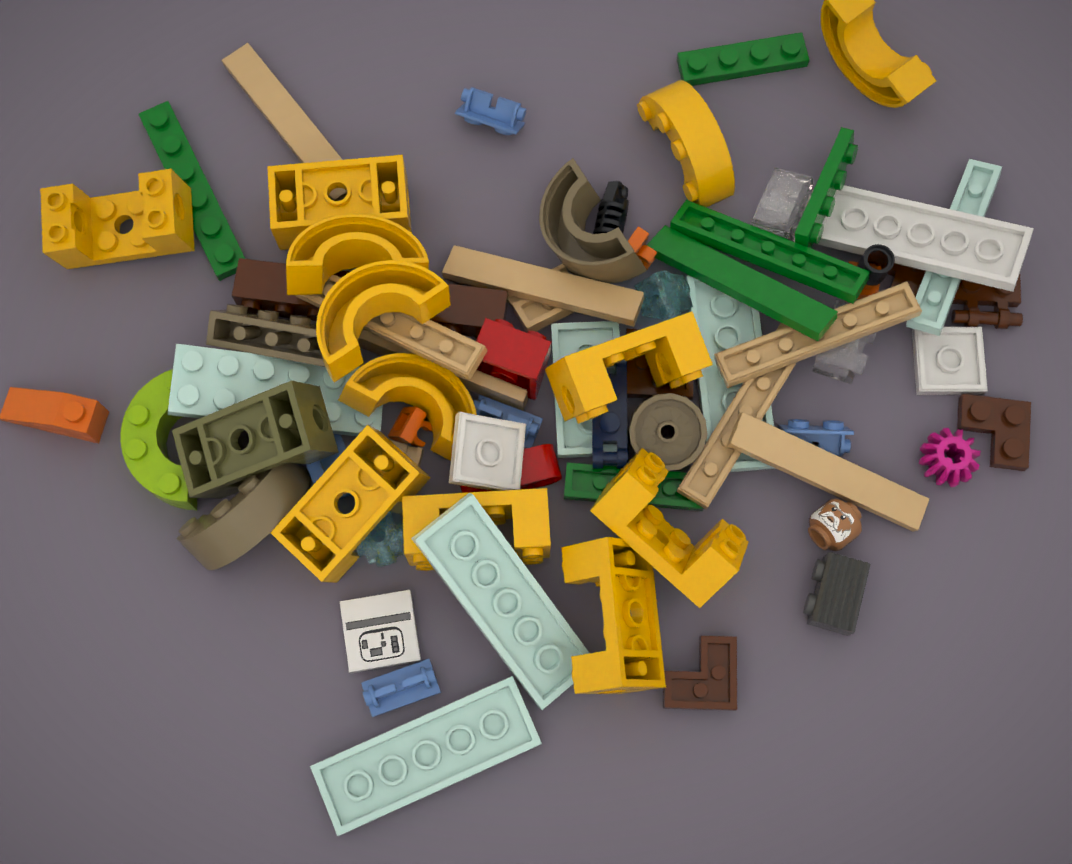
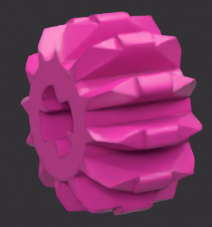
[919,428,981,487]

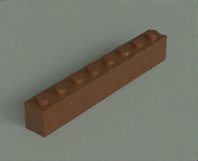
[232,258,508,340]

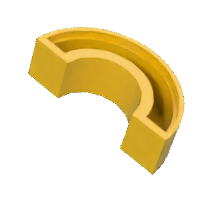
[820,0,937,108]
[637,80,735,207]
[286,214,429,295]
[316,260,451,383]
[338,353,477,461]

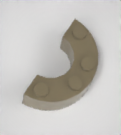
[539,158,647,284]
[176,463,311,570]

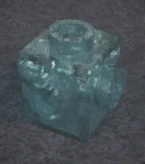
[634,270,693,321]
[357,510,404,567]

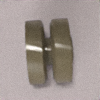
[628,393,707,471]

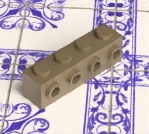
[206,304,325,367]

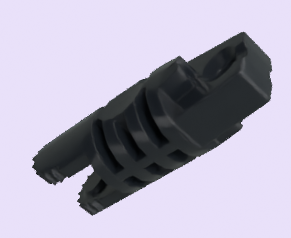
[593,181,629,234]

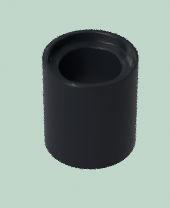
[857,244,895,286]

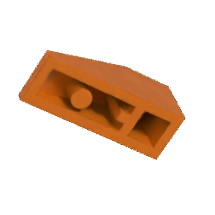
[0,387,109,444]

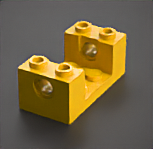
[267,155,412,250]
[40,169,195,269]
[545,311,713,424]
[271,425,431,583]
[590,448,749,608]
[402,488,551,571]
[561,537,666,694]

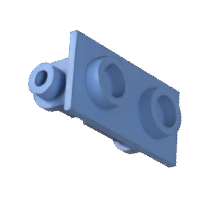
[455,87,526,135]
[474,395,543,448]
[778,419,854,456]
[361,659,441,717]

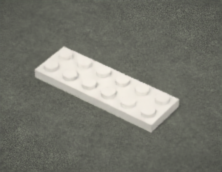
[818,185,1034,292]

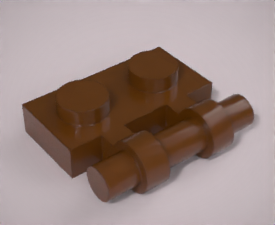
[951,274,1023,329]

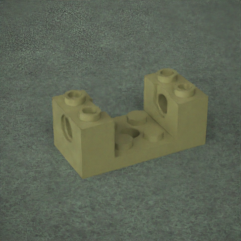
[172,381,339,499]

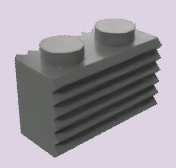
[803,552,871,636]

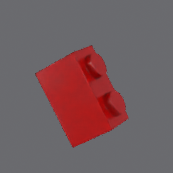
[476,318,551,400]

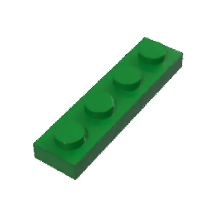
[677,32,810,86]
[795,127,858,248]
[564,462,704,511]

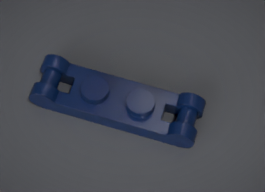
[592,360,628,469]

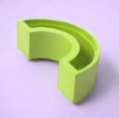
[120,369,198,510]

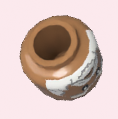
[808,499,862,551]

